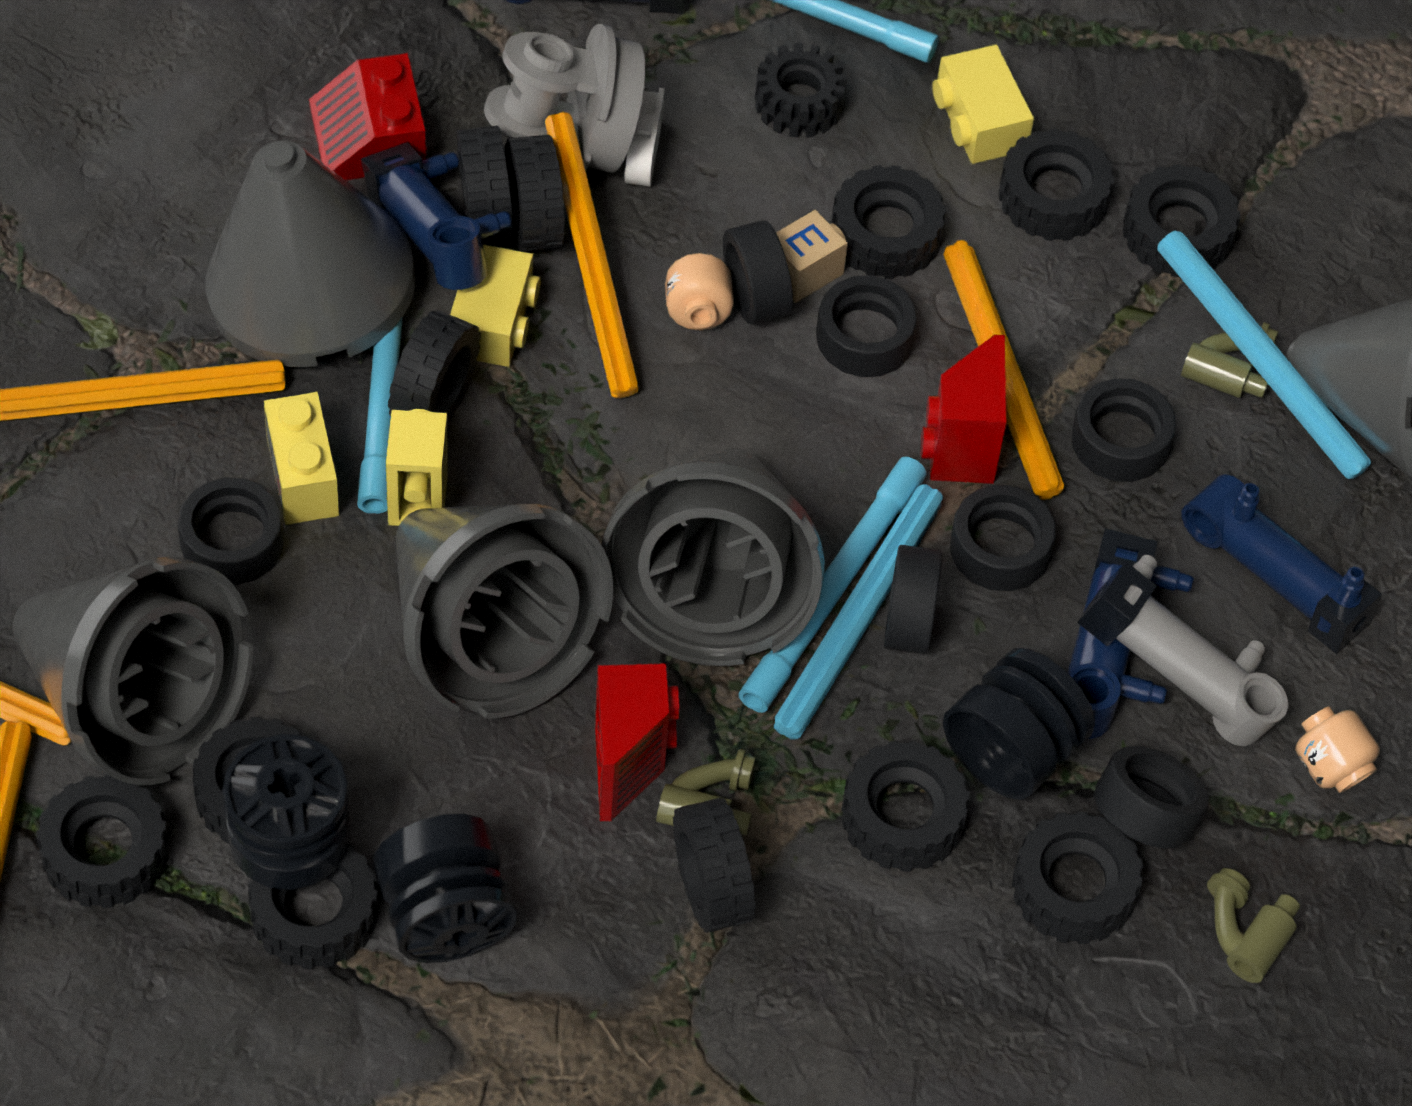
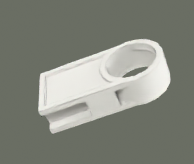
[625,88,664,187]

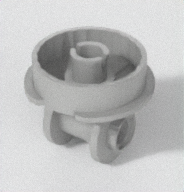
[484,24,645,173]

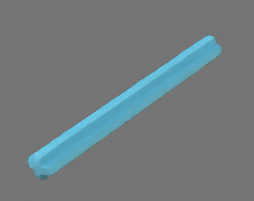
[1157,231,1371,479]
[774,484,943,740]

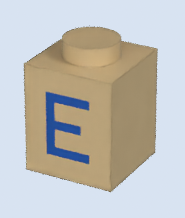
[776,210,848,303]

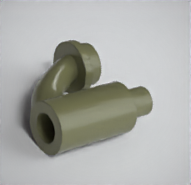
[1181,322,1279,398]
[656,749,756,836]
[1207,868,1300,983]

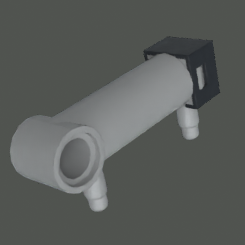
[1077,555,1288,746]

